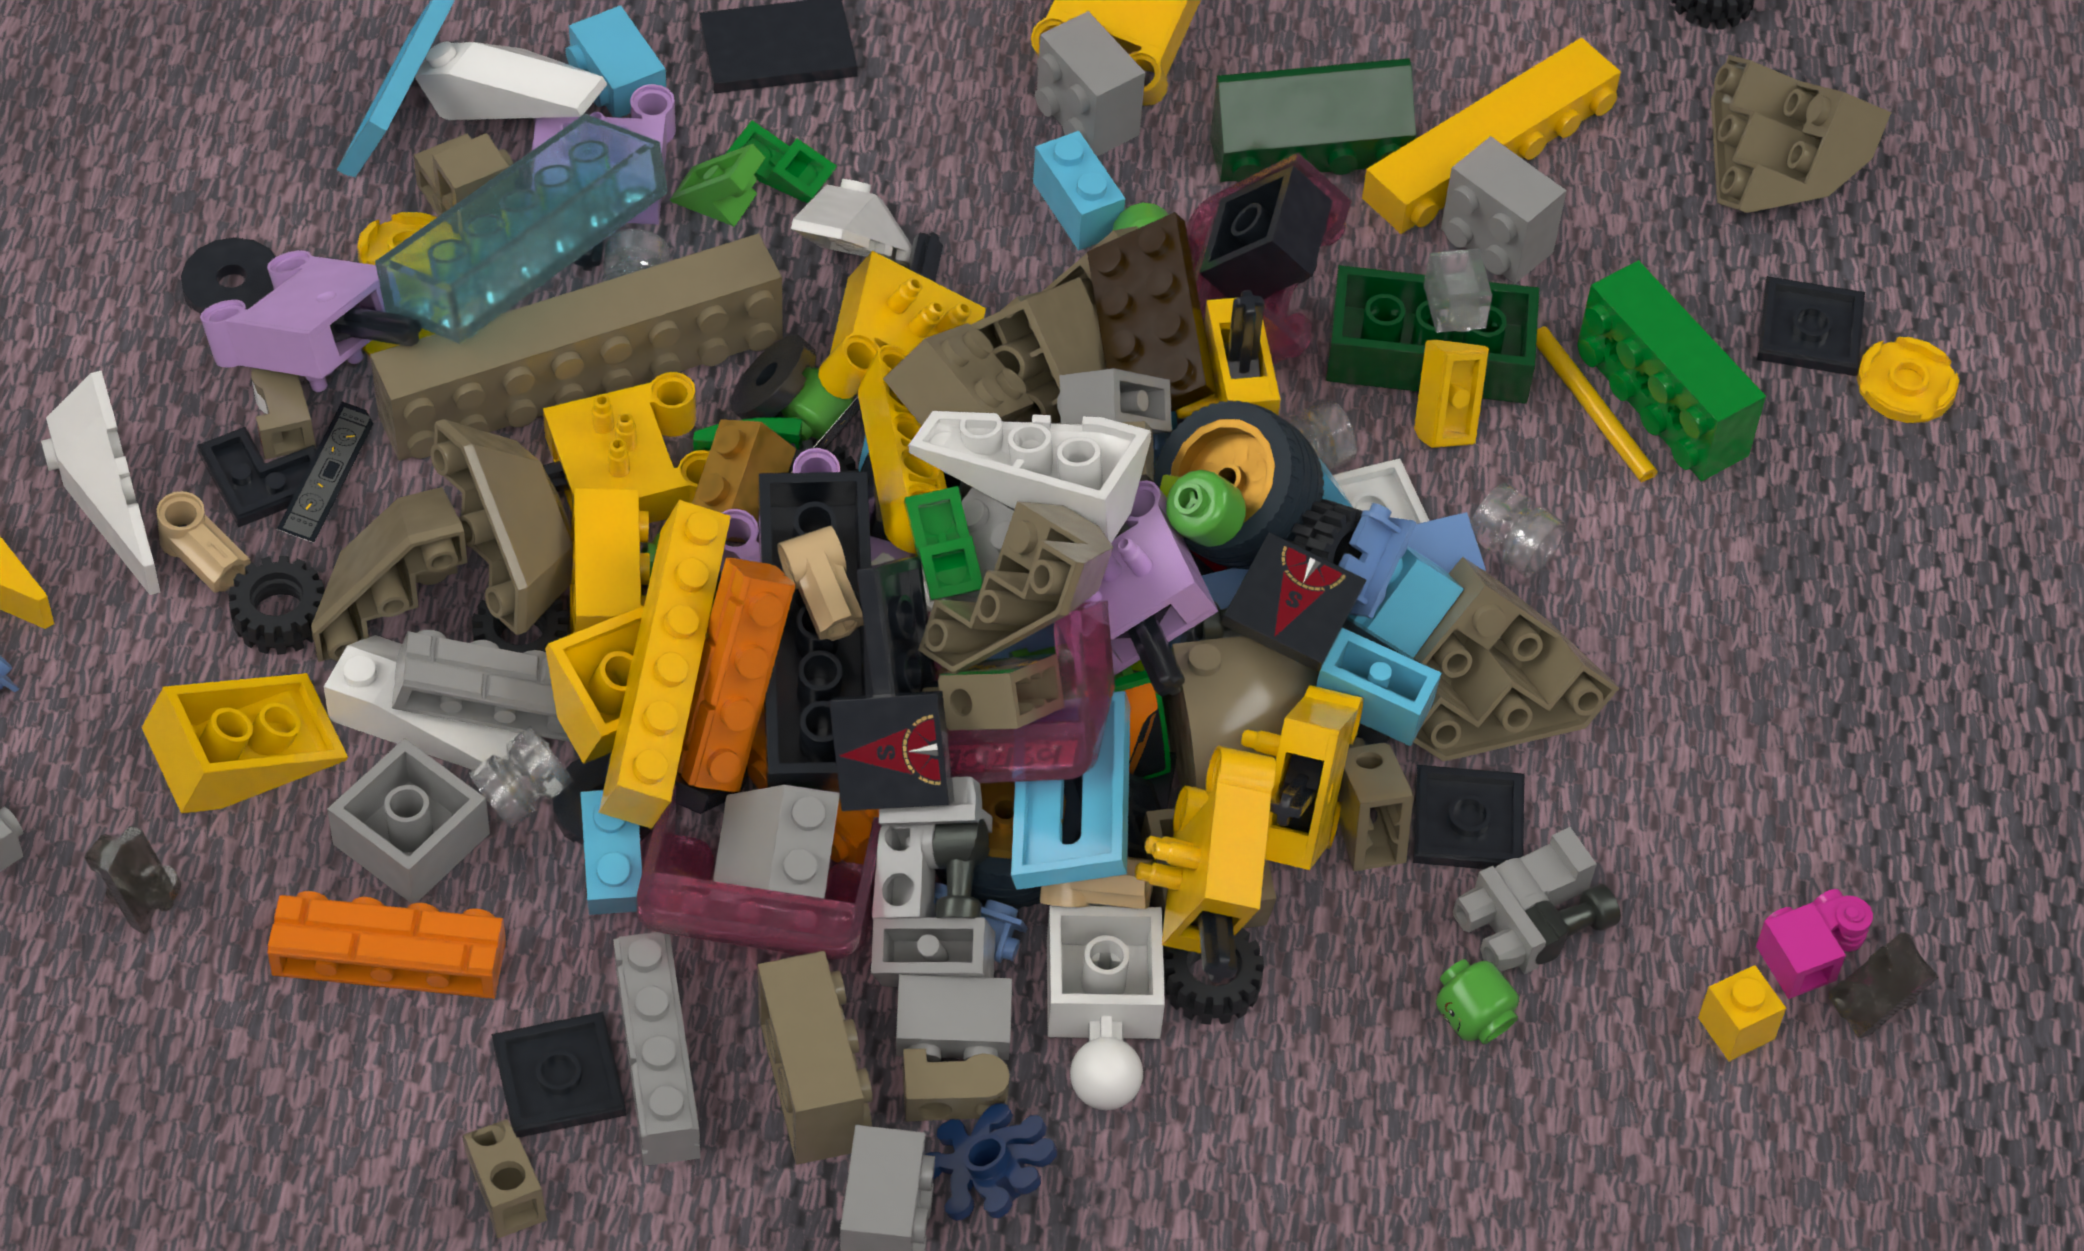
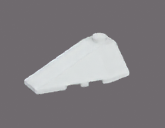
[415,41,608,120]
[791,179,912,265]
[41,371,160,595]
[909,411,1151,543]
[324,635,549,788]

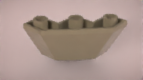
[1711,55,1892,213]
[431,419,573,635]
[311,487,468,662]
[918,501,1113,673]
[1413,557,1619,762]

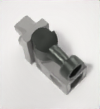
[872,777,993,919]
[1453,827,1621,974]

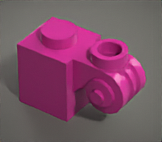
[1756,889,1873,999]

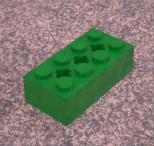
[1577,260,1766,482]

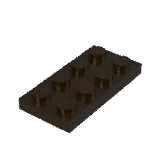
[1087,212,1216,412]

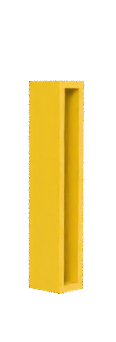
[1362,37,1621,234]
[599,500,731,829]

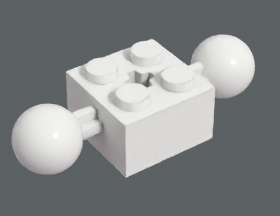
[1047,903,1165,1110]

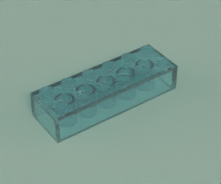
[375,114,668,344]

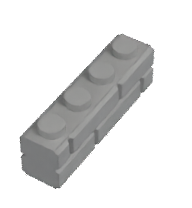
[392,630,571,742]
[613,931,700,1166]

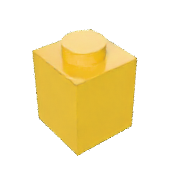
[1698,965,1786,1061]

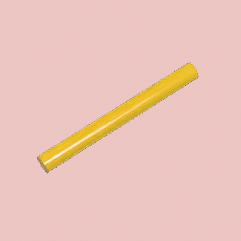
[1536,326,1657,482]

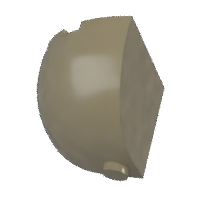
[970,277,1106,424]
[1164,636,1319,790]

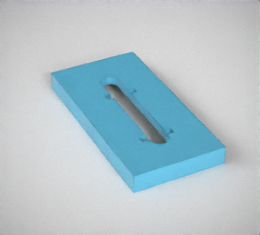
[337,0,455,177]
[1011,691,1130,890]

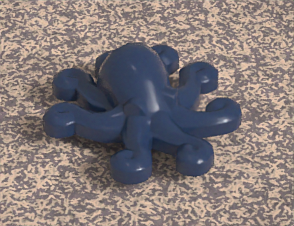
[925,1103,1058,1221]

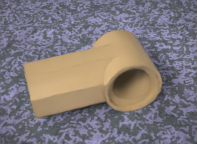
[156,491,251,593]
[777,526,864,641]
[1040,857,1153,909]

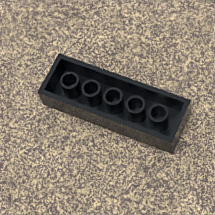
[758,472,873,798]

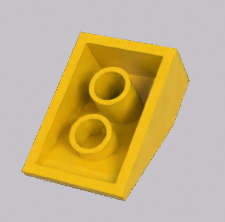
[141,673,348,814]

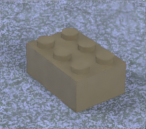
[758,951,873,1165]

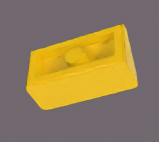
[1414,340,1489,448]

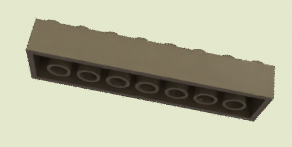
[370,233,783,461]

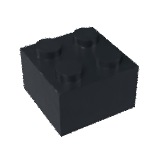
[1199,165,1333,299]

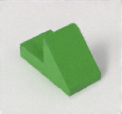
[670,144,765,227]

